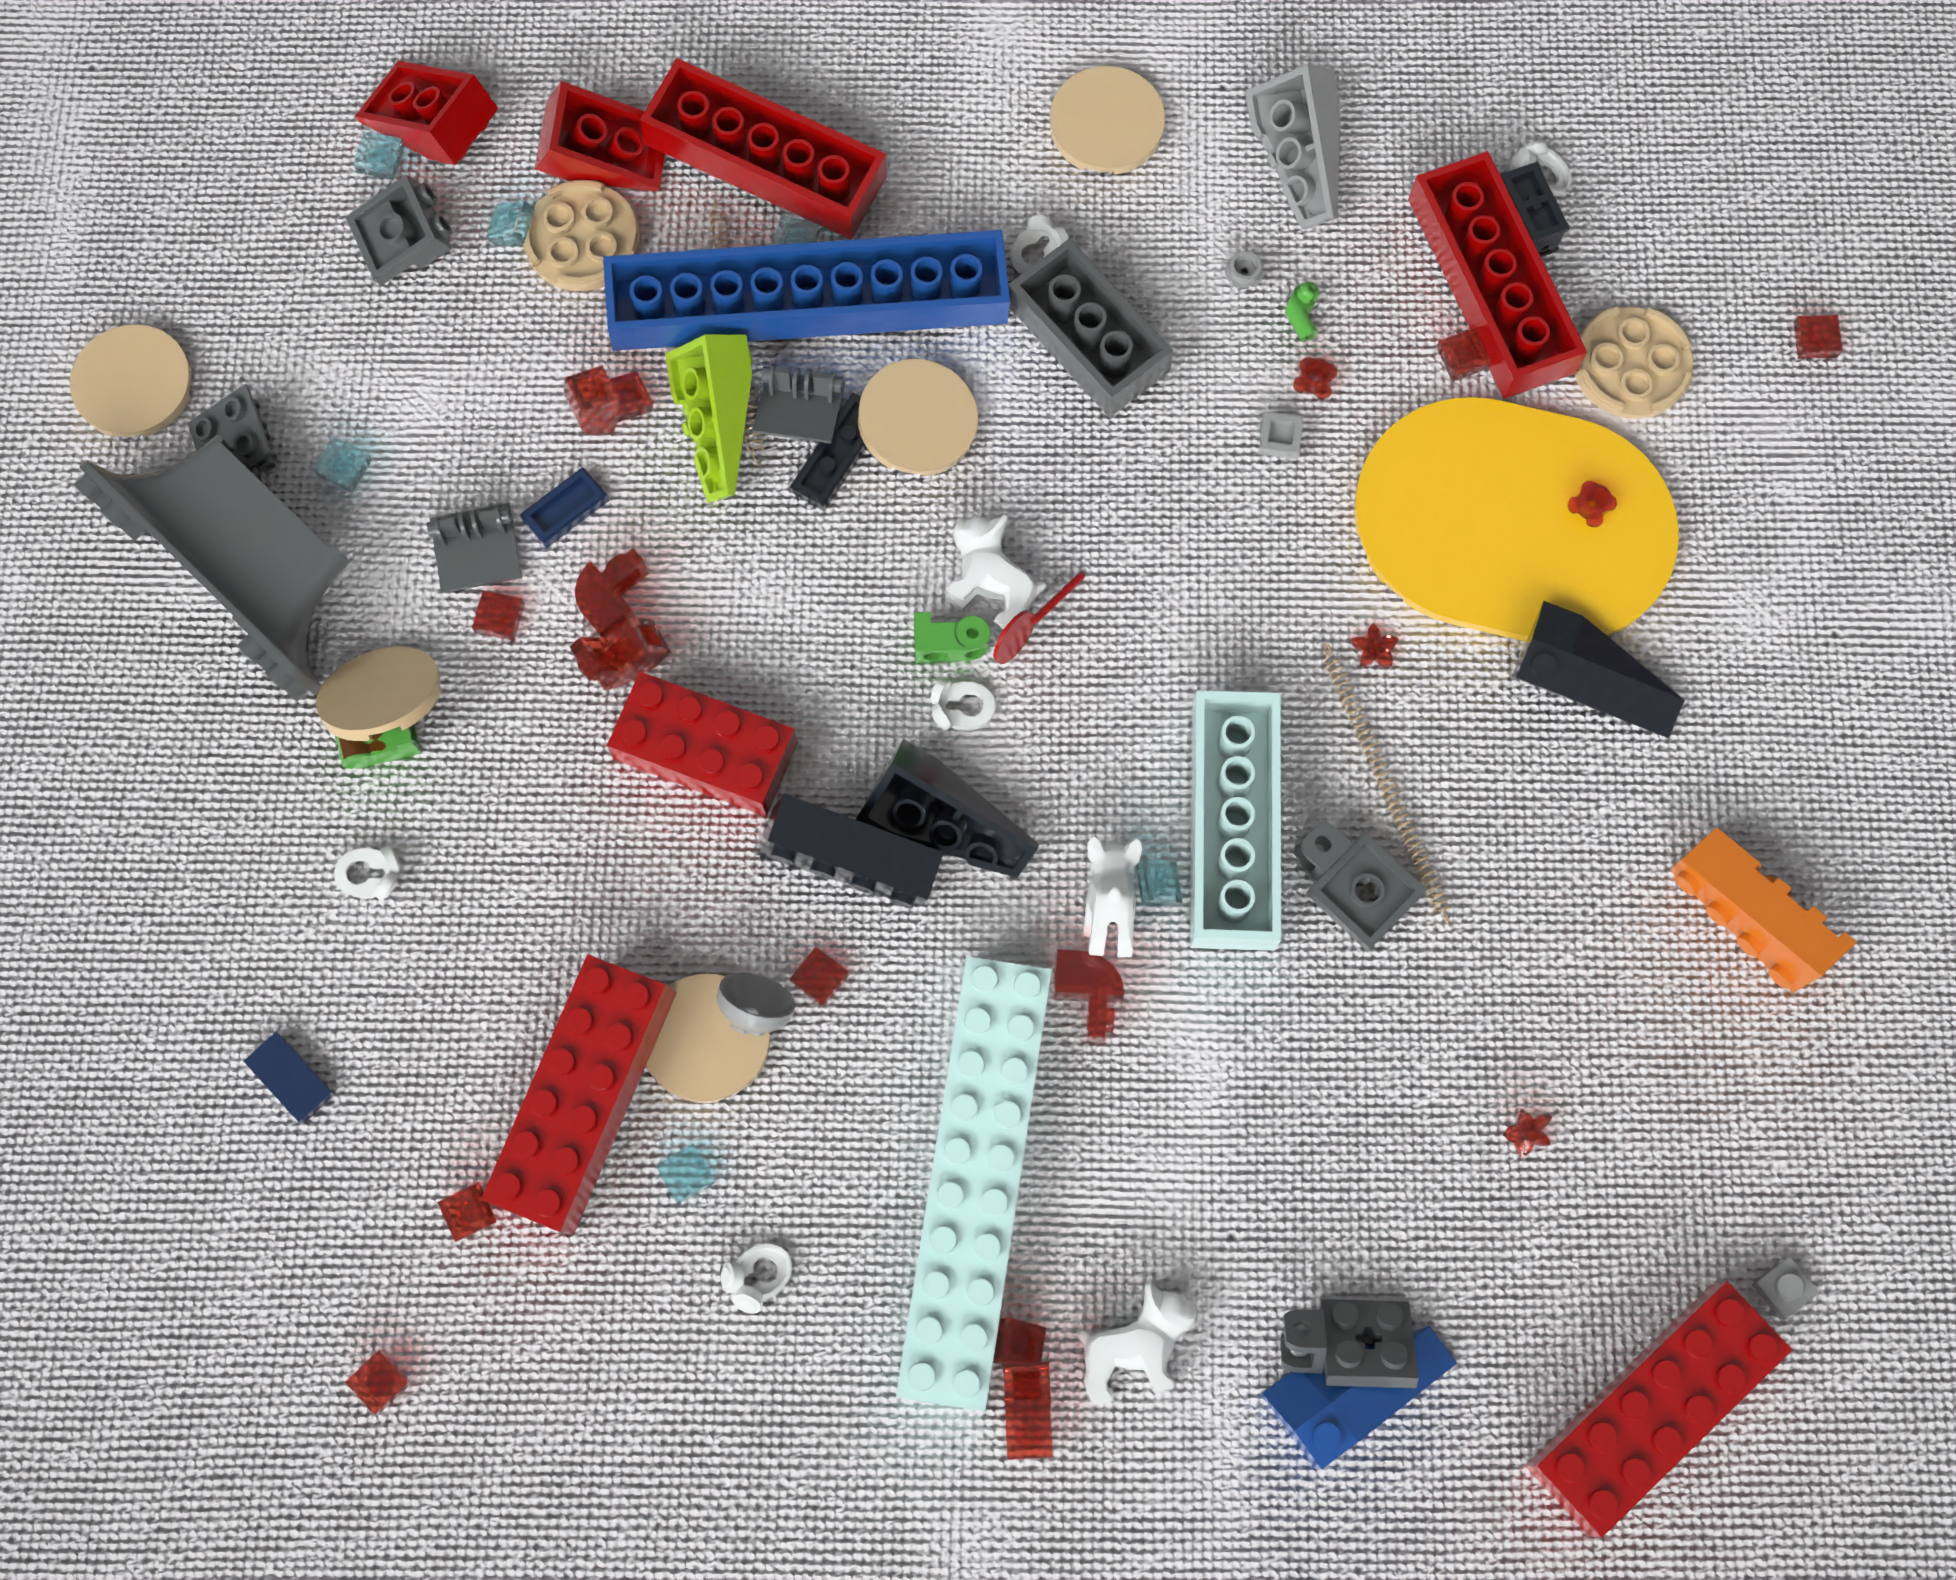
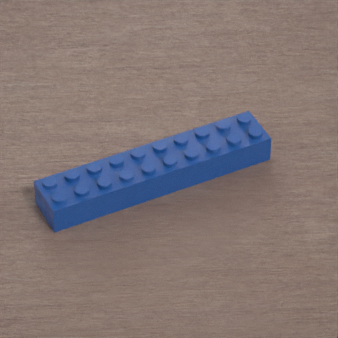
[603,230,1010,351]

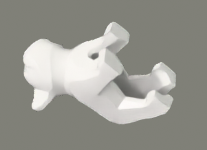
[946,514,1046,636]
[1083,835,1142,957]
[1078,1282,1197,1405]

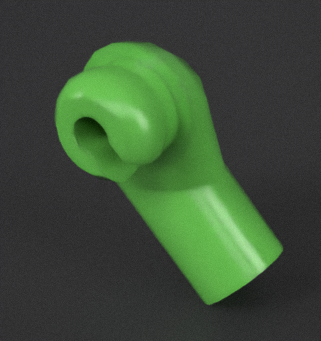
[1285,281,1319,342]

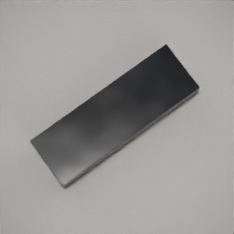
[789,393,867,512]

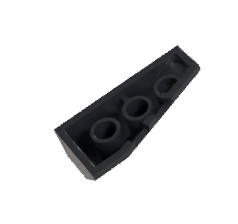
[1512,601,1685,738]
[855,739,1039,878]

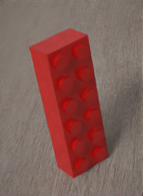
[640,58,887,240]
[1408,151,1587,399]
[480,954,677,1236]
[1525,1281,1793,1538]

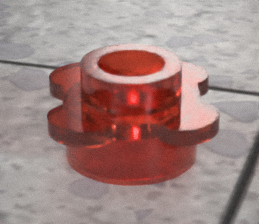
[1293,357,1338,400]
[1567,481,1617,527]

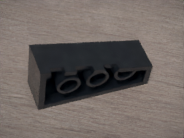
[756,793,943,908]

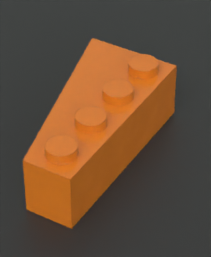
[1670,827,1857,993]

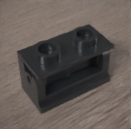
[1500,162,1570,257]

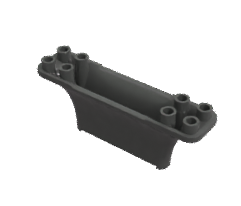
[73,434,350,701]

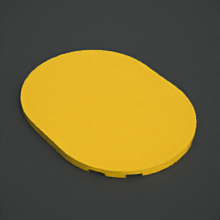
[1354,397,1679,641]

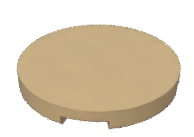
[1050,66,1165,175]
[522,180,641,291]
[1574,306,1694,419]
[70,324,192,438]
[858,359,978,476]
[316,646,442,741]
[646,974,771,1103]

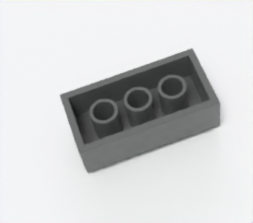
[1008,238,1173,418]

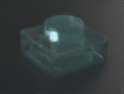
[353,131,405,180]
[486,201,535,246]
[771,215,820,245]
[314,437,373,493]
[1136,858,1183,907]
[655,1143,716,1205]

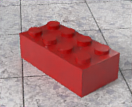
[606,671,798,817]

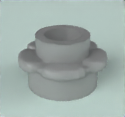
[1225,251,1263,289]

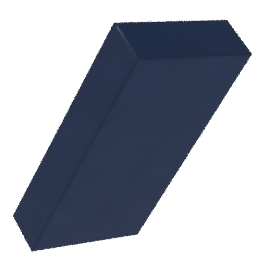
[519,467,610,549]
[243,1031,336,1124]

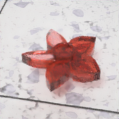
[1349,623,1399,668]
[1502,1109,1552,1159]

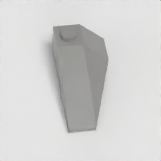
[1245,64,1340,230]

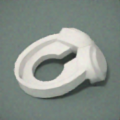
[1509,141,1571,196]
[1010,215,1069,276]
[930,678,996,731]
[334,845,400,901]
[721,1244,792,1314]

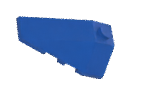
[1261,1326,1457,1470]

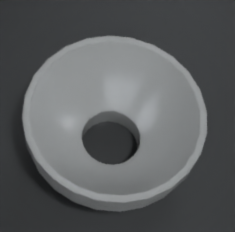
[716,972,796,1036]

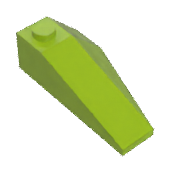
[665,334,752,503]

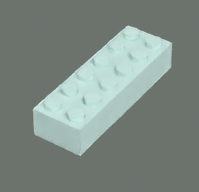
[1190,690,1281,951]

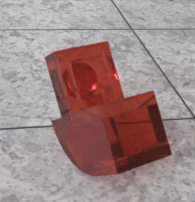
[564,365,653,435]
[575,548,649,647]
[570,618,672,690]
[1054,949,1124,1045]
[1003,1361,1053,1461]

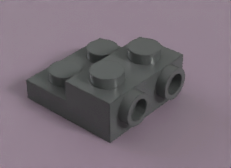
[345,175,452,285]

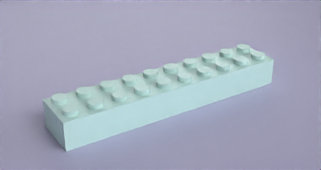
[896,956,1052,1412]

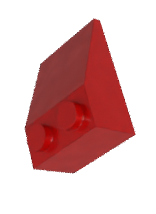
[355,60,499,165]
[534,80,665,192]

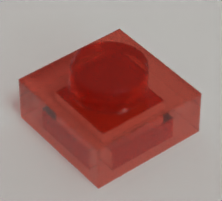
[1793,315,1843,359]
[1436,328,1492,382]
[472,590,525,641]
[789,947,850,1008]
[437,1182,497,1242]
[993,1317,1046,1374]
[345,1350,412,1415]

